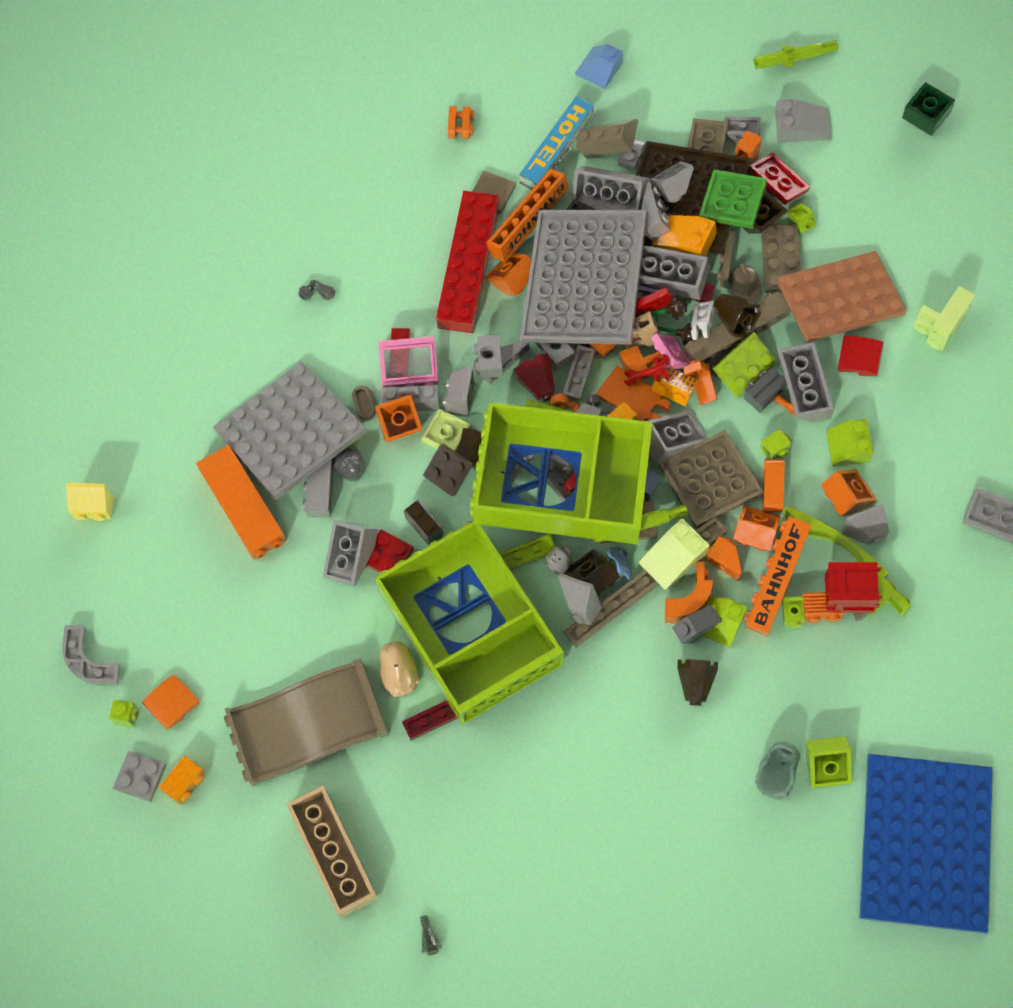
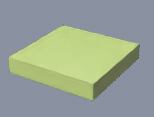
[421,409,472,452]

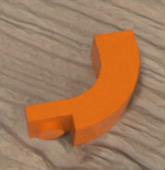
[665,561,713,623]

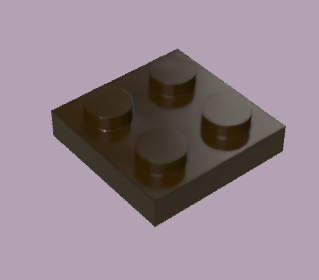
[423,443,473,497]

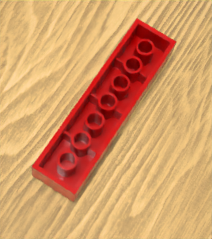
[436,190,499,334]

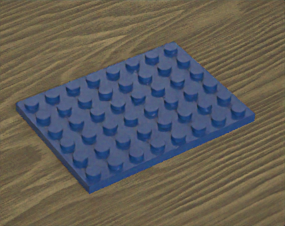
[859,754,992,934]

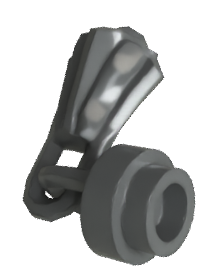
[298,280,336,301]
[586,394,617,417]

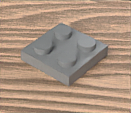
[113,751,167,802]

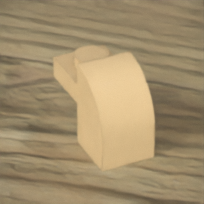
[625,311,659,349]

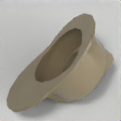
[728,263,762,302]

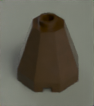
[713,294,761,337]
[677,659,718,706]

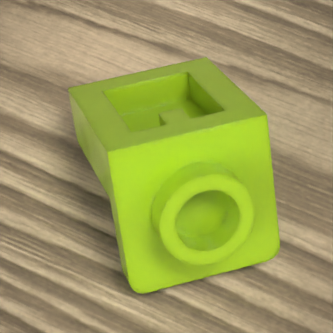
[787,203,816,234]

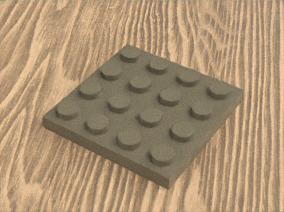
[658,430,764,528]

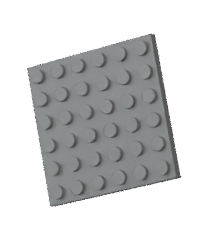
[213,361,367,500]

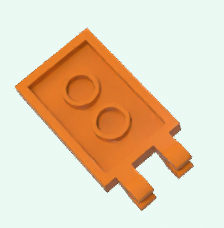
[596,366,671,421]

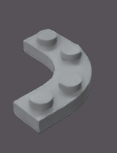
[62,625,120,685]

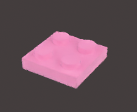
[652,333,691,370]

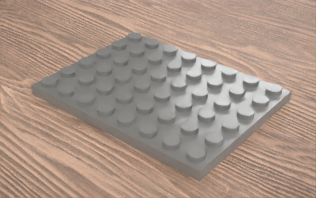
[520,210,647,345]

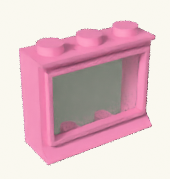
[378,336,439,387]

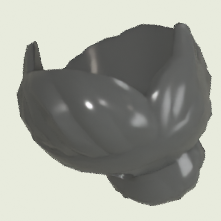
[334,448,365,481]

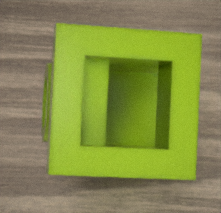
[781,596,805,628]

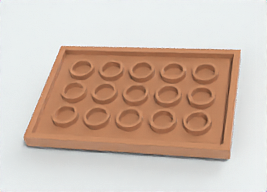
[776,251,907,343]

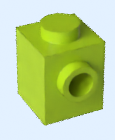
[760,429,791,459]
[109,699,139,727]

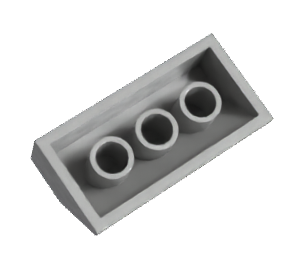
[572,166,650,210]
[777,342,834,422]

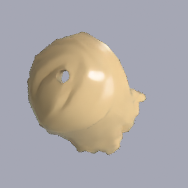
[379,641,419,697]

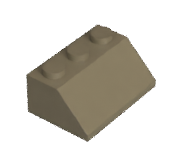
[576,119,638,158]

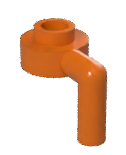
[550,393,581,412]

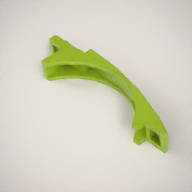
[783,506,911,617]

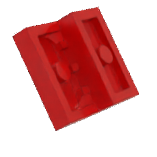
[838,336,884,376]

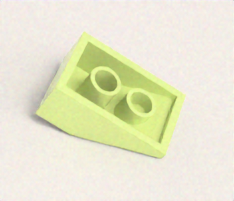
[639,518,710,590]

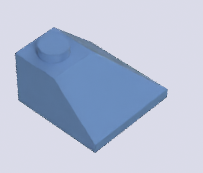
[575,44,623,89]

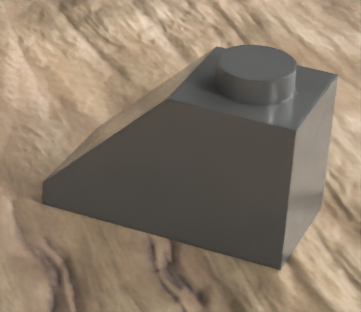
[672,605,722,644]

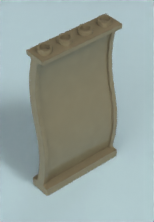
[224,658,388,787]

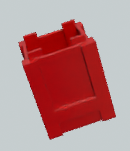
[824,562,883,613]

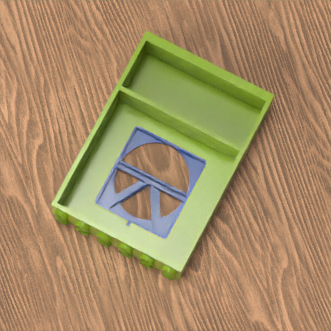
[470,402,653,545]
[375,521,564,725]

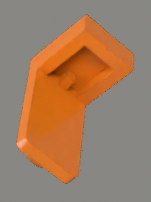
[683,360,718,405]

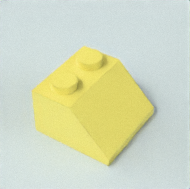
[66,483,114,521]

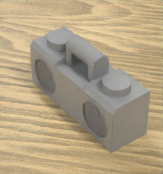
[381,385,439,411]

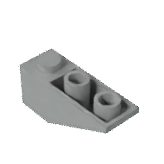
[641,182,670,241]

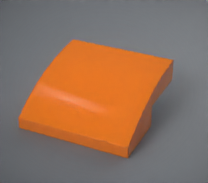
[142,674,200,731]

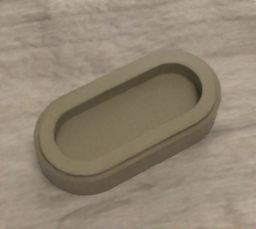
[352,386,376,421]

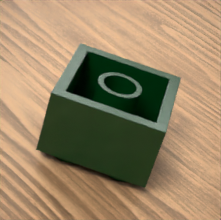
[902,82,955,136]

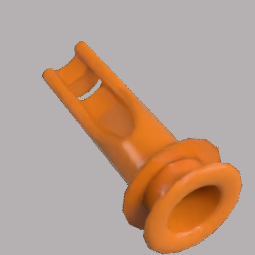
[773,393,796,416]

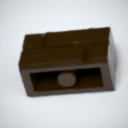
[404,500,444,546]

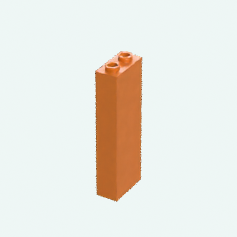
[196,444,286,560]

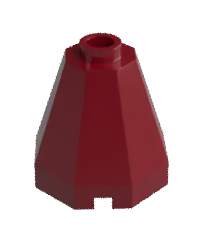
[513,353,555,401]

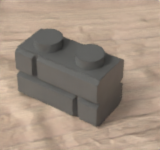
[744,368,787,413]

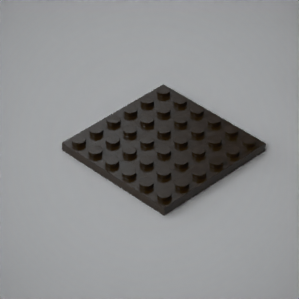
[636,141,751,254]

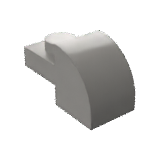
[618,138,647,171]

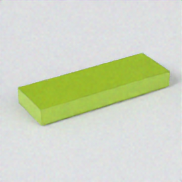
[499,533,556,571]

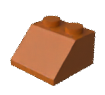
[485,254,531,296]
[375,394,423,442]
[821,469,877,516]
[733,505,781,551]

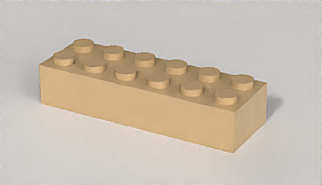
[286,786,379,919]

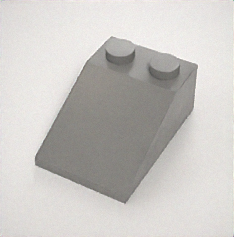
[775,99,831,142]
[647,410,707,464]
[323,520,378,586]

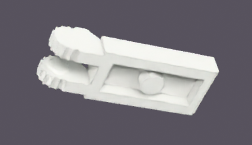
[691,301,714,340]

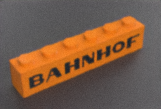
[486,169,569,263]
[744,516,811,637]

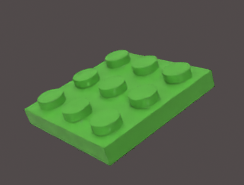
[699,170,767,229]

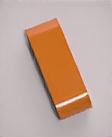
[762,458,785,512]

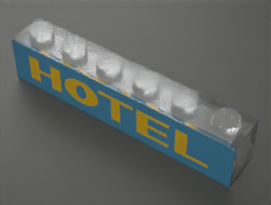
[519,97,595,190]

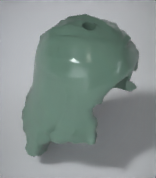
[755,742,800,800]

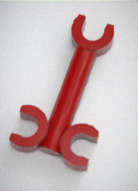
[624,353,670,386]

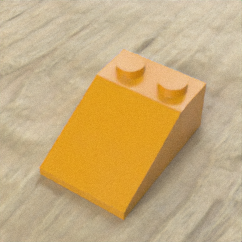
[652,215,717,257]

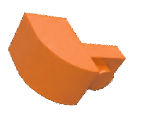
[619,345,663,379]

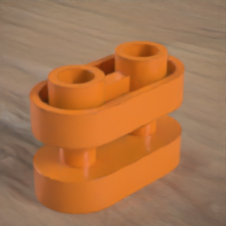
[448,106,474,139]

